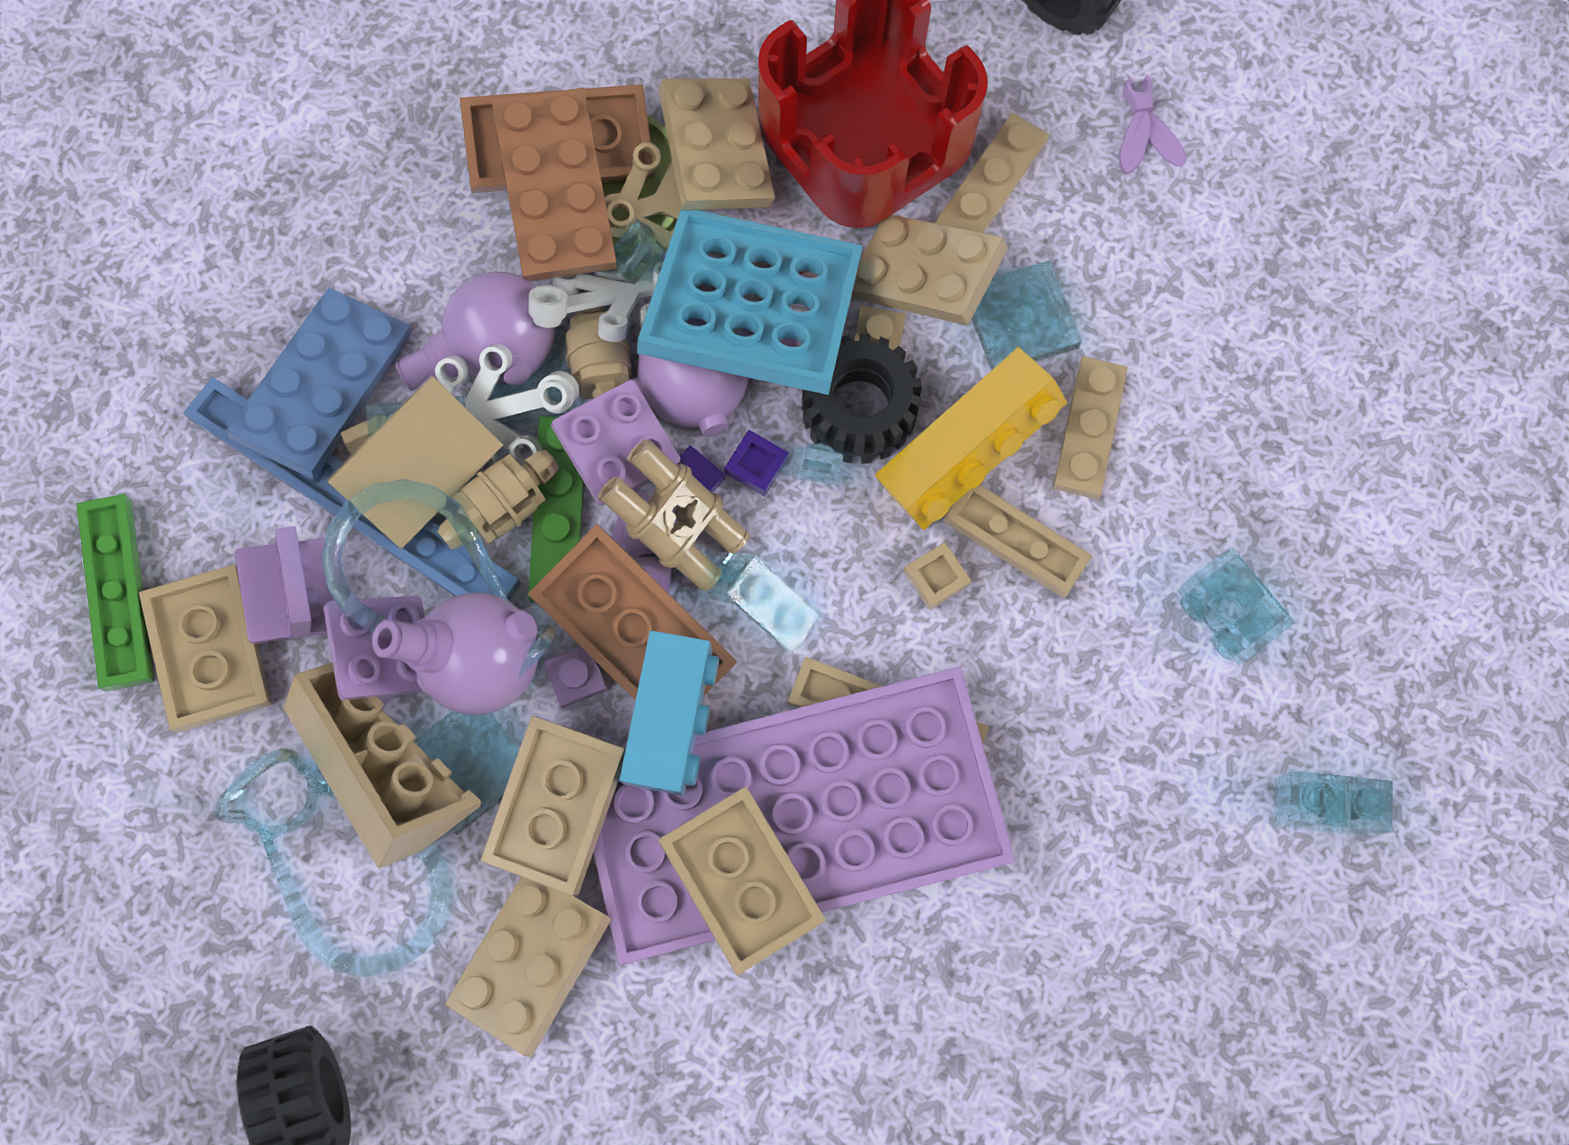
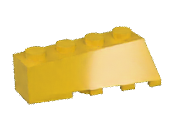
[874,347,1067,531]

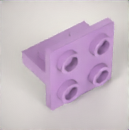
[551,380,680,506]
[235,526,345,644]
[324,596,425,705]

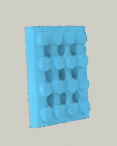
[637,207,863,395]

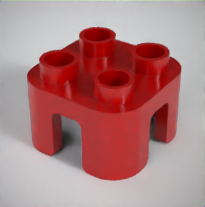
[758,0,988,228]

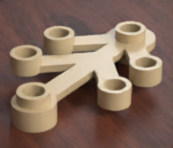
[605,143,729,253]

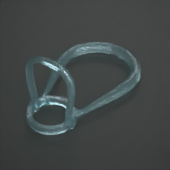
[321,479,556,689]
[214,748,452,977]

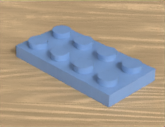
[226,287,411,480]

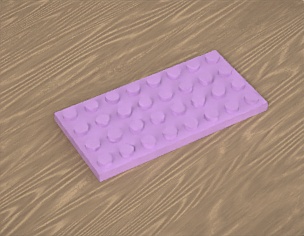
[593,666,1016,965]

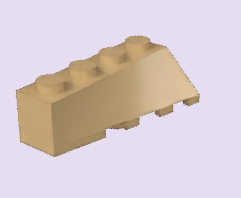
[283,662,482,869]

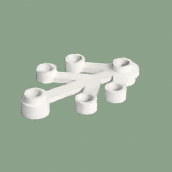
[528,262,663,342]
[435,344,579,477]

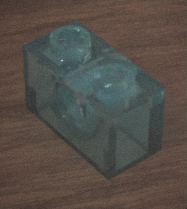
[1177,547,1296,665]
[1274,771,1393,837]

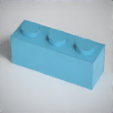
[619,630,719,796]

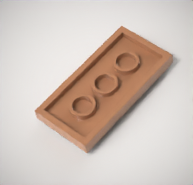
[460,84,655,193]
[491,88,616,281]
[528,524,738,701]

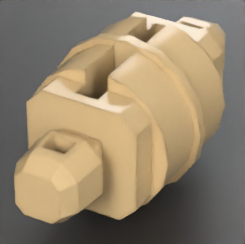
[565,306,632,399]
[437,450,559,550]

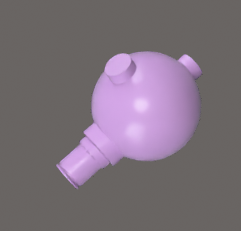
[395,271,555,391]
[628,318,798,437]
[372,592,538,715]

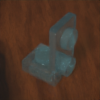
[707,552,820,652]

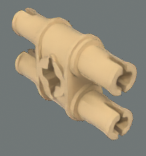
[597,439,750,591]

